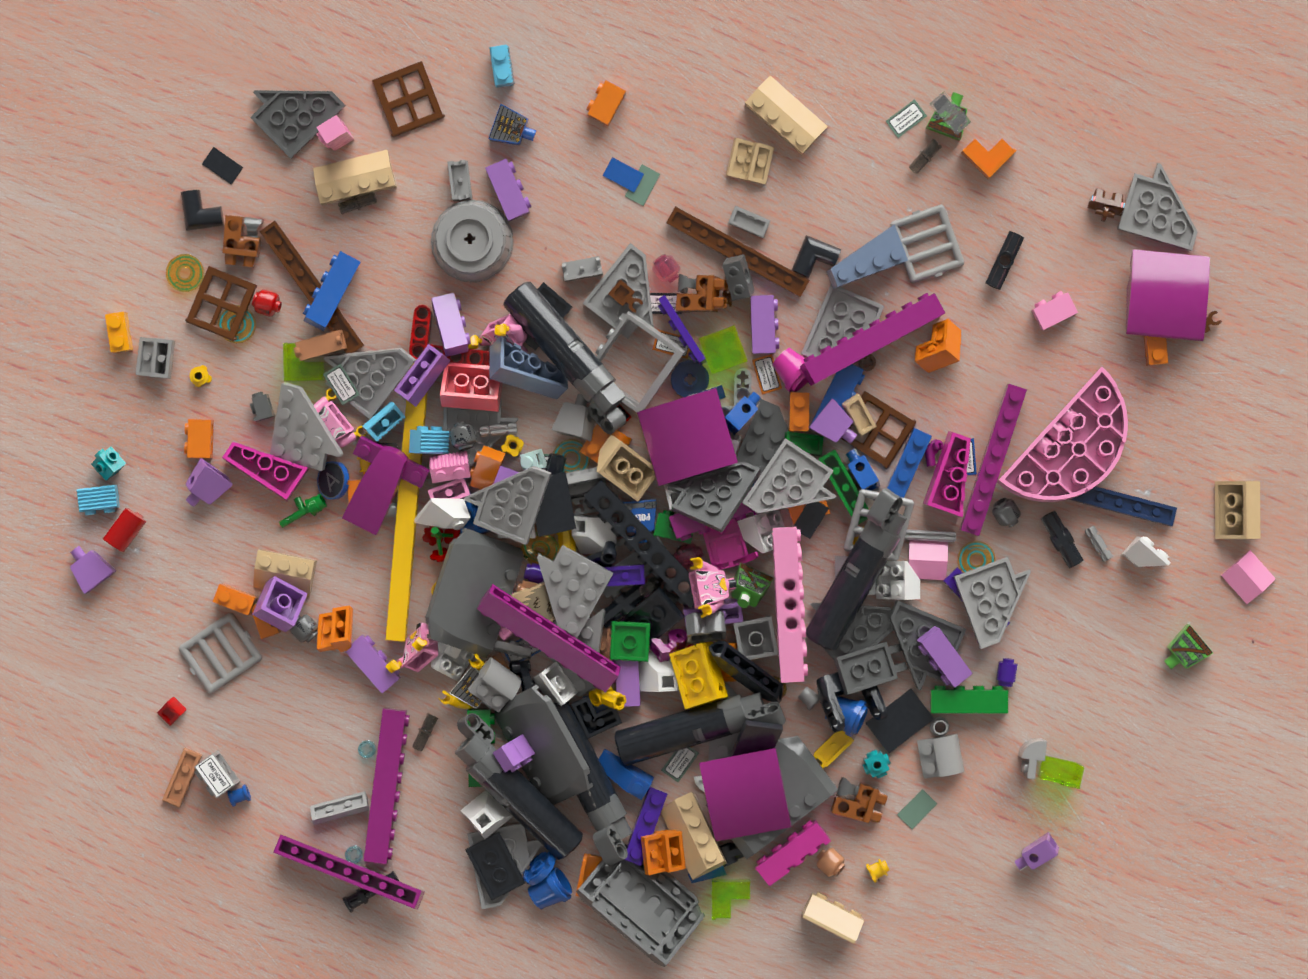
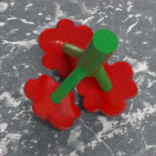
[422,526,460,562]

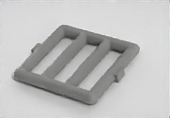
[890,204,964,283]
[844,489,914,561]
[179,613,262,694]

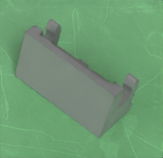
[447,160,473,201]
[562,256,603,282]

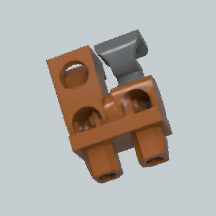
[222,215,264,267]
[676,274,728,313]
[830,777,888,823]

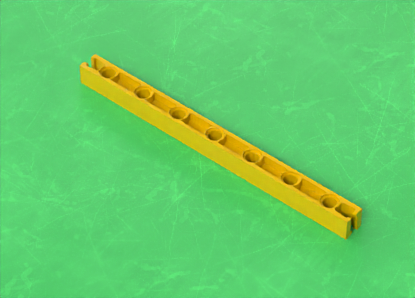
[386,363,428,642]

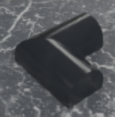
[181,190,224,231]
[792,235,841,278]
[571,696,622,739]

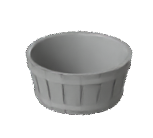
[431,200,513,283]

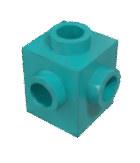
[91,446,126,481]
[862,750,891,779]

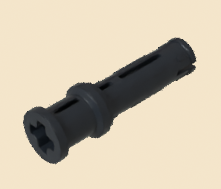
[342,871,399,913]

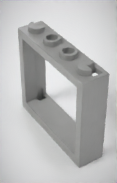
[595,310,686,412]

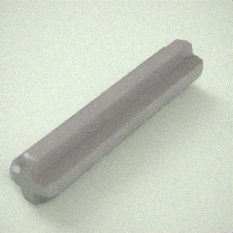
[904,530,956,542]

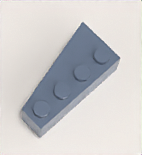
[826,224,908,289]
[489,336,568,400]

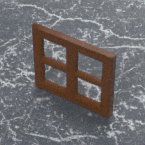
[372,61,445,137]
[185,266,257,341]
[840,391,916,469]

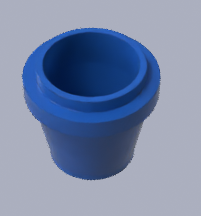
[825,696,869,737]
[528,867,572,910]

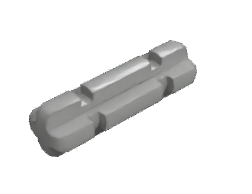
[479,424,517,437]
[1085,526,1113,562]

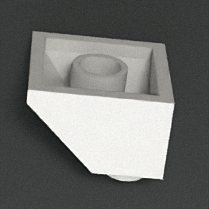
[414,498,470,530]
[532,661,578,706]

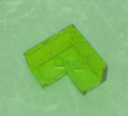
[283,343,325,382]
[1038,755,1084,789]
[712,879,750,920]

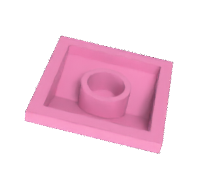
[908,540,948,580]
[1221,550,1275,604]

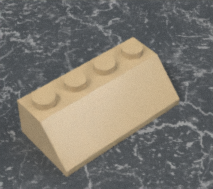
[745,76,828,155]
[313,150,397,205]
[661,792,727,880]

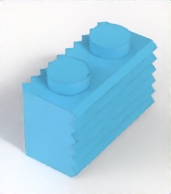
[489,45,515,88]
[362,401,405,441]
[409,426,450,454]
[77,485,120,515]

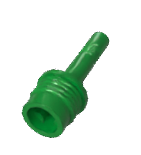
[279,494,327,528]

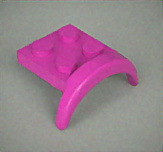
[703,518,759,570]

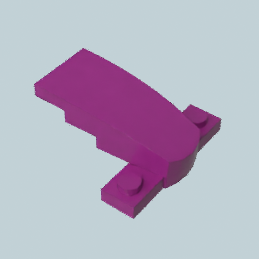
[342,436,430,535]

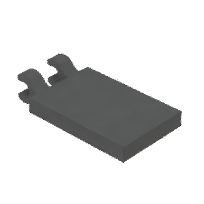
[834,642,908,695]

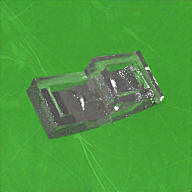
[929,91,971,135]

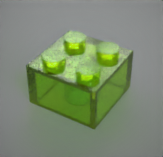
[698,325,748,375]

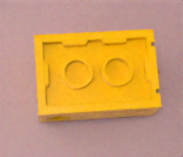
[669,642,728,709]

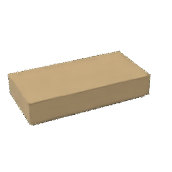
[842,394,877,437]

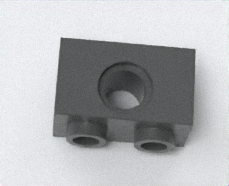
[722,254,755,301]

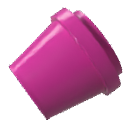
[772,348,808,392]

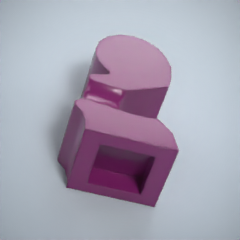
[650,629,687,662]

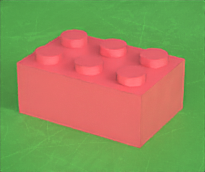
[440,362,503,412]

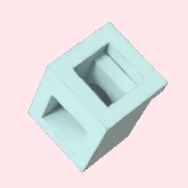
[520,449,547,470]

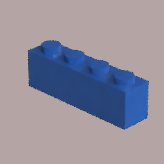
[303,251,360,332]
[809,364,865,434]
[886,428,932,498]

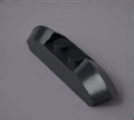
[708,640,784,703]

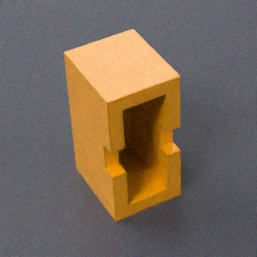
[105,312,133,353]

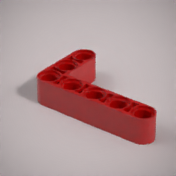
[409,305,490,366]

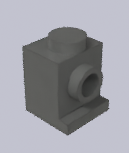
[250,392,275,422]

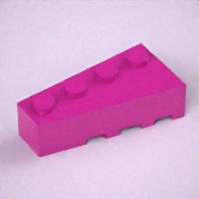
[923,431,971,517]
[222,442,309,502]
[755,819,831,886]

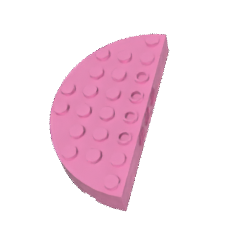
[997,367,1128,502]
[772,527,808,683]

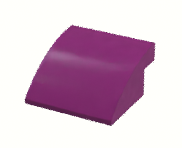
[1126,249,1210,341]
[637,388,738,486]
[699,748,792,842]

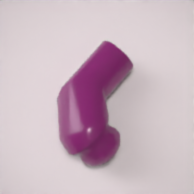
[925,439,943,467]

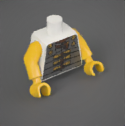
[438,654,491,710]

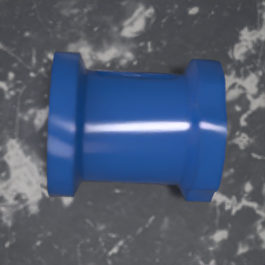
[227,784,251,807]

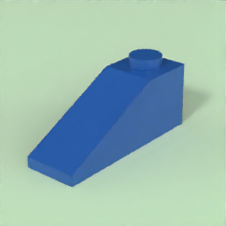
[599,749,654,800]

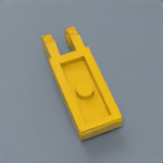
[813,731,854,769]

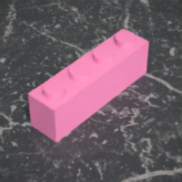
[316,115,354,151]

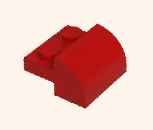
[103,508,147,552]

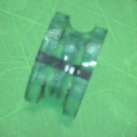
[358,740,376,758]
[345,845,363,864]

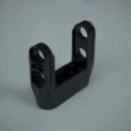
[816,672,888,733]

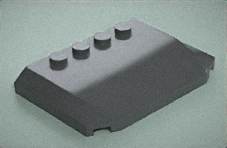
[425,528,523,658]
[495,685,593,805]
[706,736,839,859]
[576,844,705,967]

